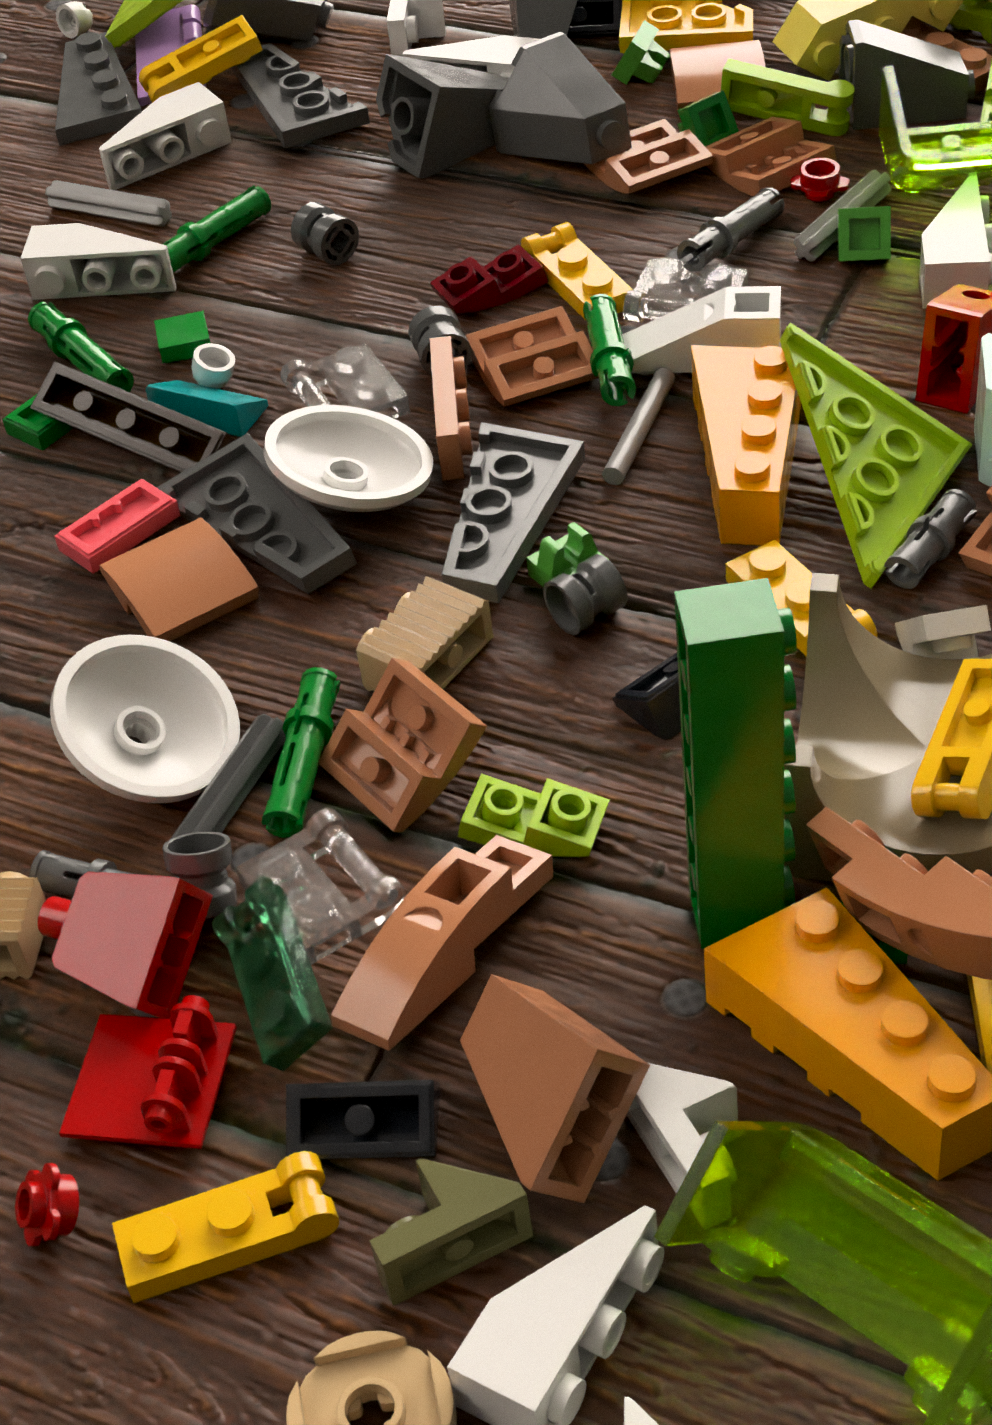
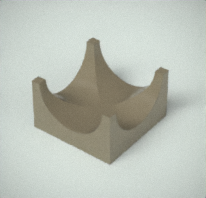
[784,573,992,881]

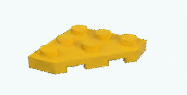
[619,0,753,53]

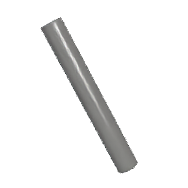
[602,368,675,485]

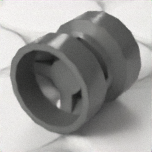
[291,202,359,265]
[408,306,472,376]
[543,554,628,635]
[162,832,238,919]

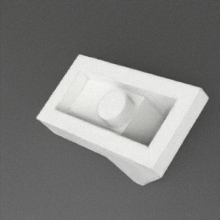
[387,0,446,56]
[895,605,991,659]
[627,1063,738,1224]

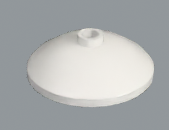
[264,405,433,512]
[50,635,240,803]

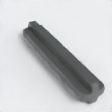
[170,714,286,839]

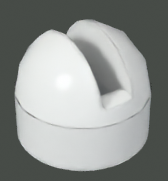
[56,2,93,38]
[191,343,235,389]

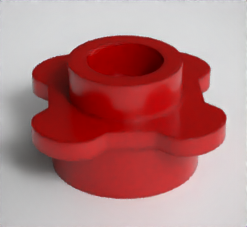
[790,158,849,202]
[15,1163,79,1246]

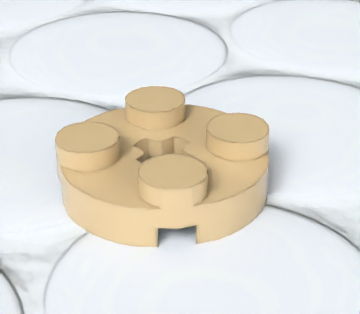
[286,1331,457,1425]

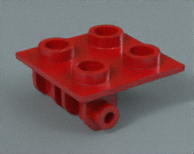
[59,995,237,1149]

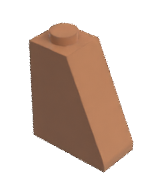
[460,974,650,1203]

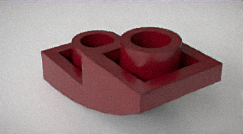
[430,244,549,313]

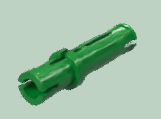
[163,185,272,273]
[583,294,636,406]
[28,301,134,392]
[261,667,341,838]

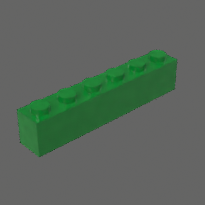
[674,578,797,949]

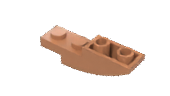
[806,806,992,980]
[331,835,553,1051]

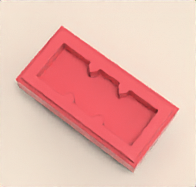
[55,479,181,574]

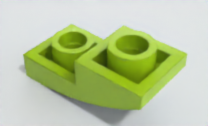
[457,773,610,857]

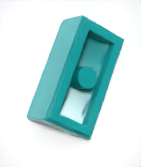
[146,380,269,437]

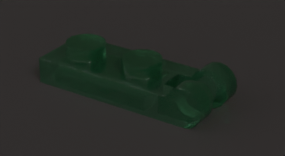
[212,876,333,1072]

